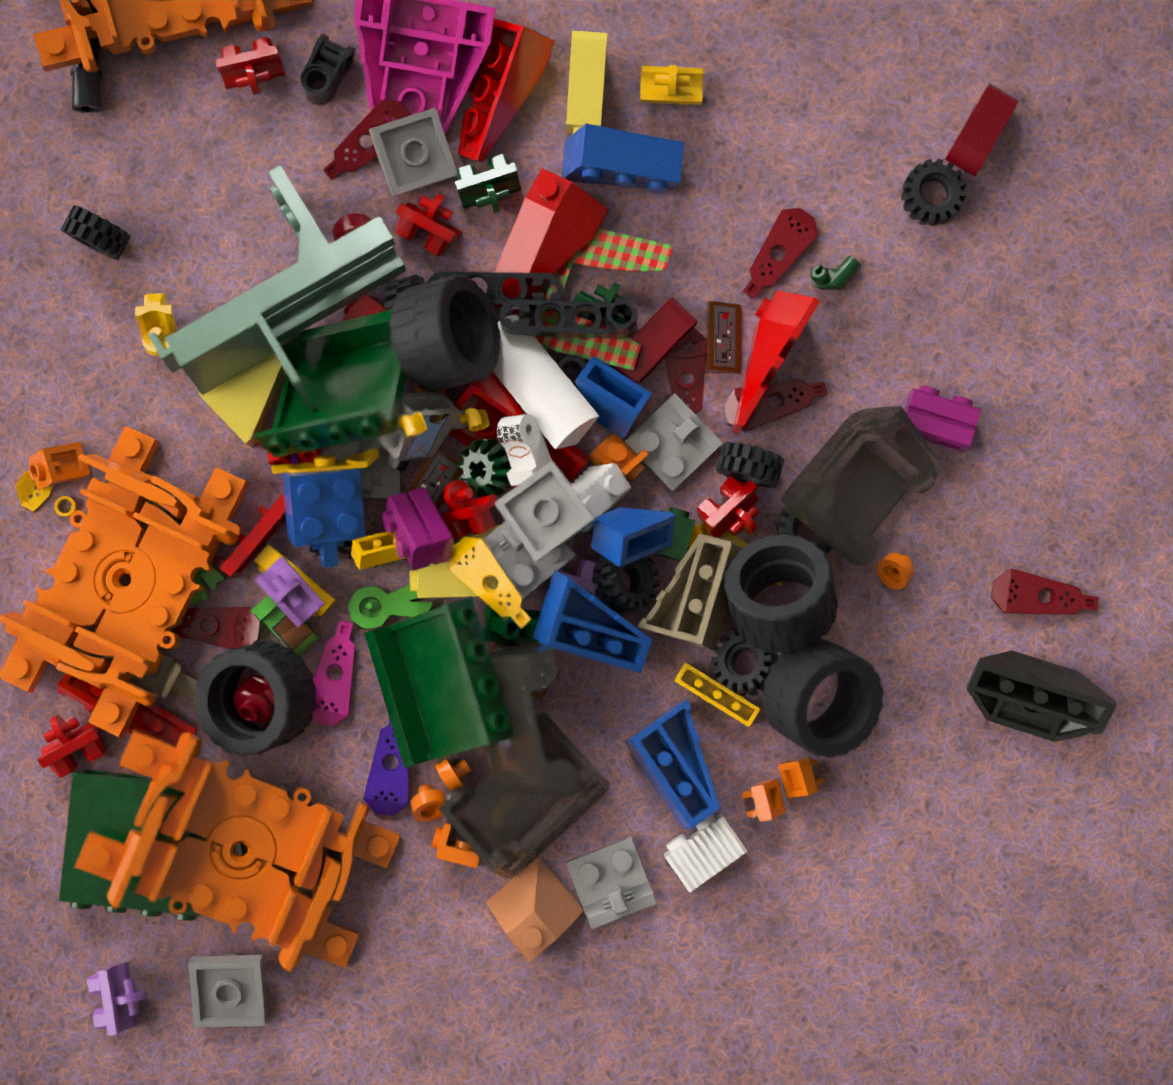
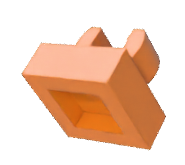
[777,757,824,798]
[741,778,786,822]

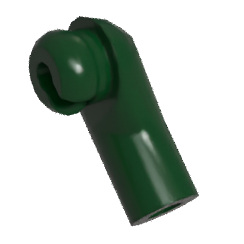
[810,255,861,290]

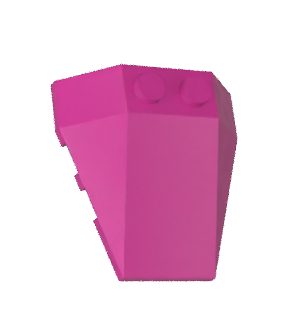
[354,0,496,134]

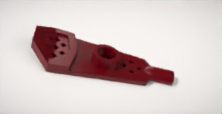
[323,100,412,180]
[743,208,818,299]
[665,327,707,414]
[723,380,828,432]
[991,568,1098,615]
[172,607,261,649]

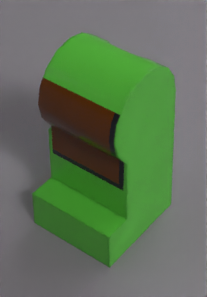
[251,595,320,657]

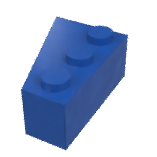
[562,123,684,194]
[532,570,652,673]
[624,699,720,829]

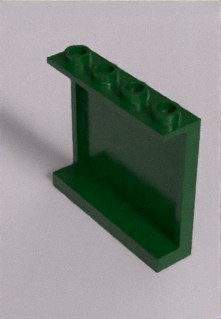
[254,309,407,457]
[364,597,514,768]
[59,769,206,920]

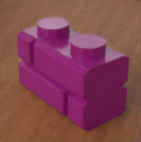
[897,386,981,452]
[382,487,454,570]

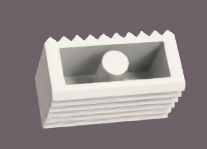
[571,463,631,533]
[664,814,747,892]

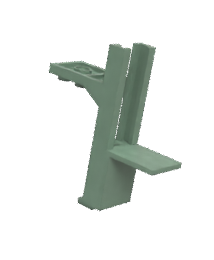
[148,165,407,412]

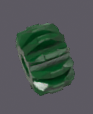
[457,438,512,497]

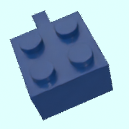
[282,468,365,568]

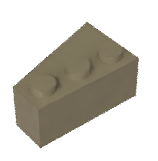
[637,534,741,651]

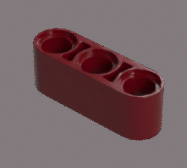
[945,83,1019,177]
[607,297,698,384]

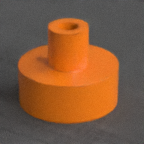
[877,553,914,590]
[435,758,472,795]
[411,784,448,822]

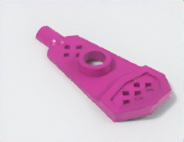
[312,620,355,726]

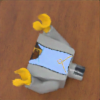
[378,391,490,471]

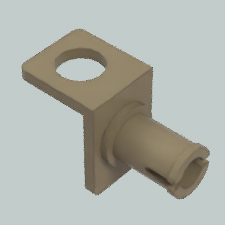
[130,654,197,702]

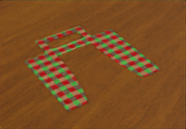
[530,229,674,371]

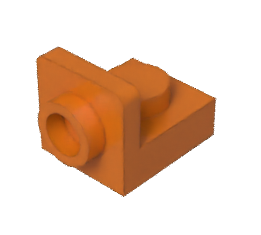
[588,433,649,482]
[29,442,91,490]
[432,821,482,869]

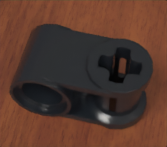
[300,33,356,105]

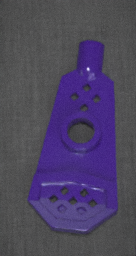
[363,718,409,816]

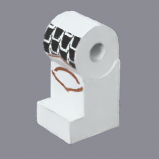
[497,414,552,486]

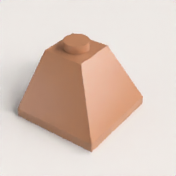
[485,856,584,962]

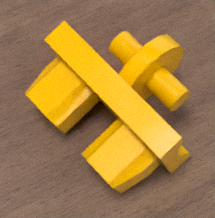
[640,65,703,105]
[135,293,178,356]

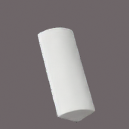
[494,315,599,449]

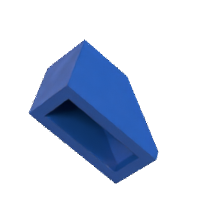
[575,356,652,439]
[591,507,676,567]

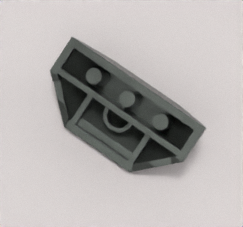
[966,650,1117,742]

